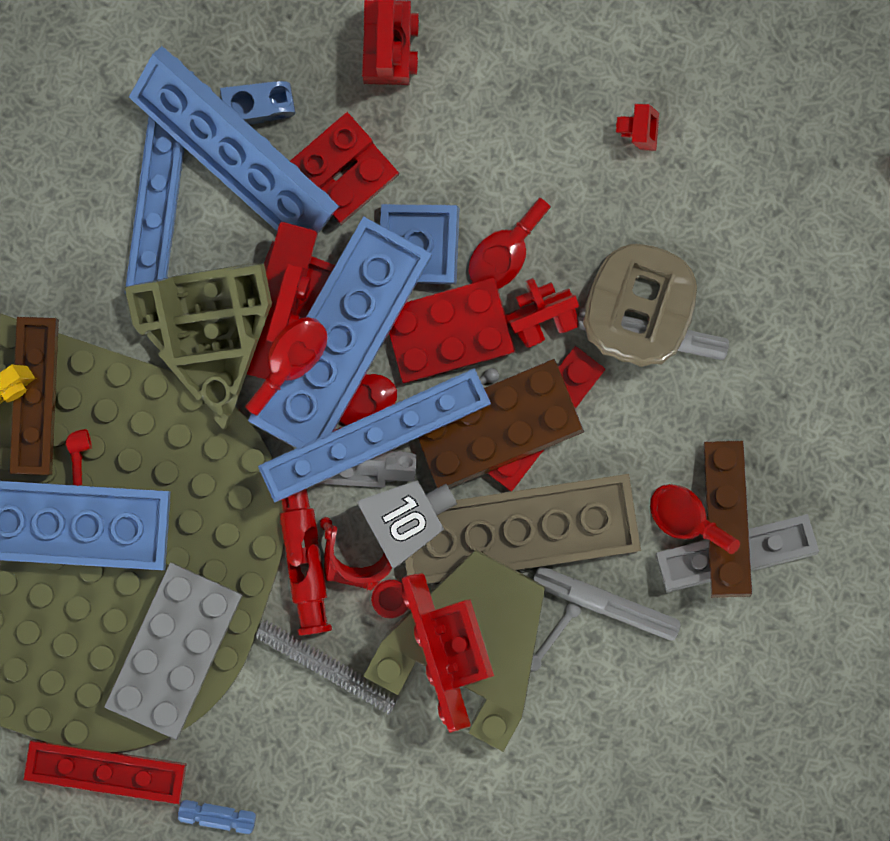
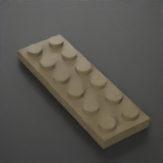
[405,474,641,584]

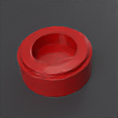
[371,579,408,619]

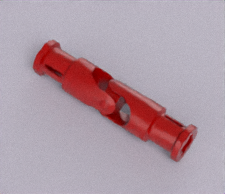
[280,489,332,636]

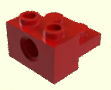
[362,0,419,85]
[290,112,399,225]

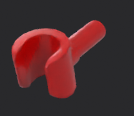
[66,429,92,486]

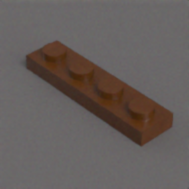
[10,317,59,475]
[704,441,752,598]

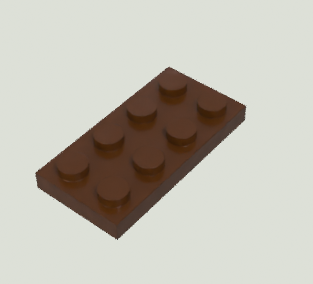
[418,359,585,489]

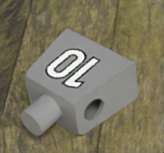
[357,480,457,568]

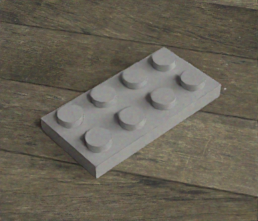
[105,562,243,740]

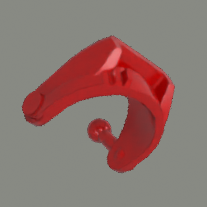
[319,517,392,591]

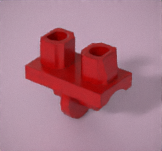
[506,278,579,348]

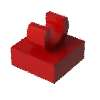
[616,104,660,151]

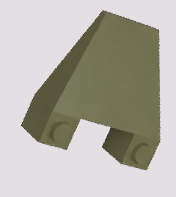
[363,550,545,752]

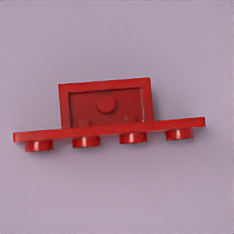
[247,222,318,379]
[402,573,494,733]

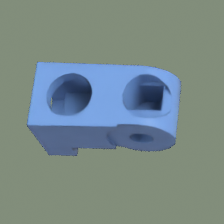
[220,81,296,125]

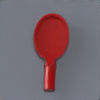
[468,197,551,289]
[245,317,328,416]
[339,374,397,425]
[650,484,740,554]

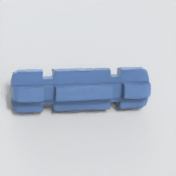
[178,800,256,834]

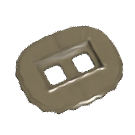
[583,244,697,367]

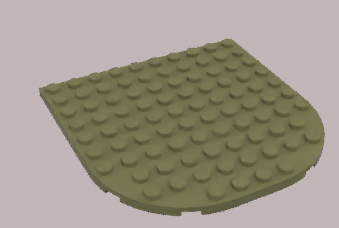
[0,313,284,752]

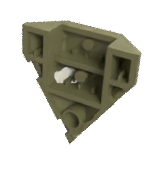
[125,264,272,430]

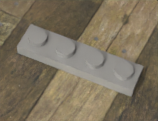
[656,514,819,593]

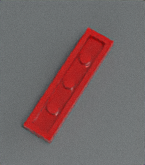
[487,346,606,492]
[23,740,187,804]

